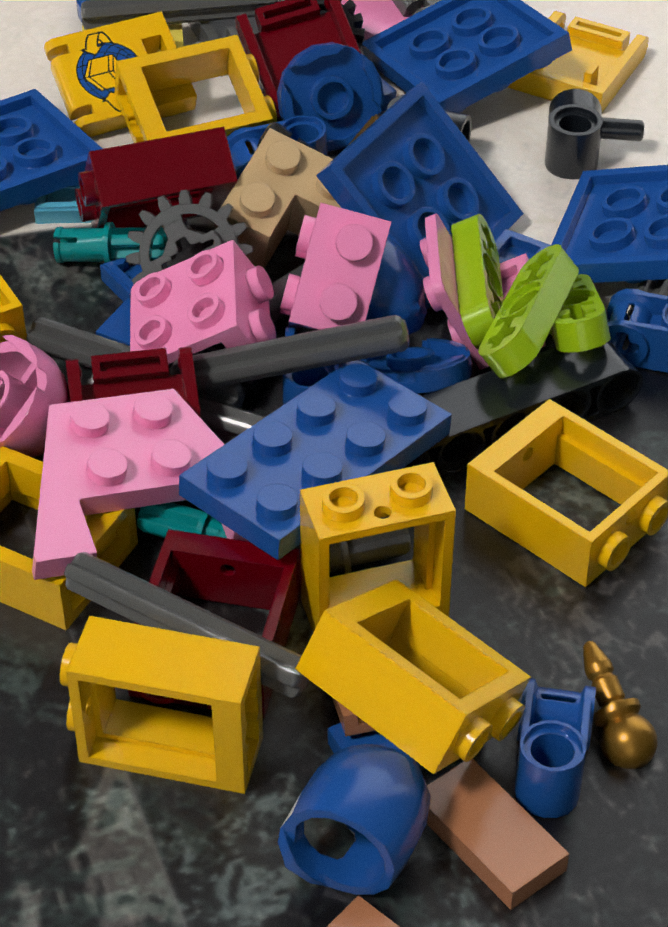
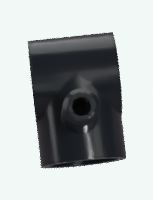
[545,89,644,180]

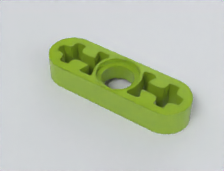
[451,214,504,349]
[478,244,579,378]
[550,274,611,353]

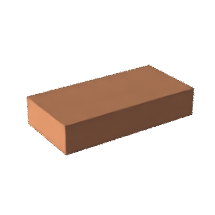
[427,759,569,910]

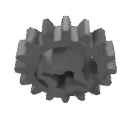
[126,190,254,284]

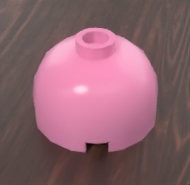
[0,335,70,459]

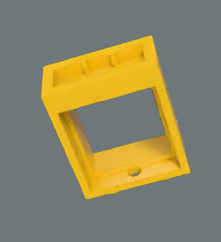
[114,35,277,154]
[464,399,668,587]
[0,446,138,630]
[300,462,456,632]
[295,579,531,774]
[60,616,263,794]

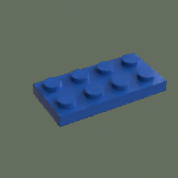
[179,360,452,560]

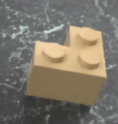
[213,128,341,269]

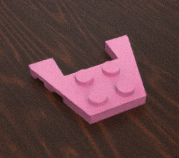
[32,389,249,580]

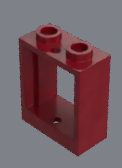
[75,126,238,228]
[128,529,300,719]

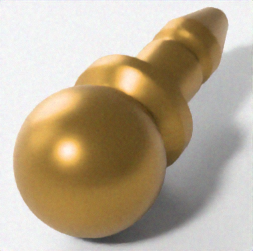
[583,641,658,769]

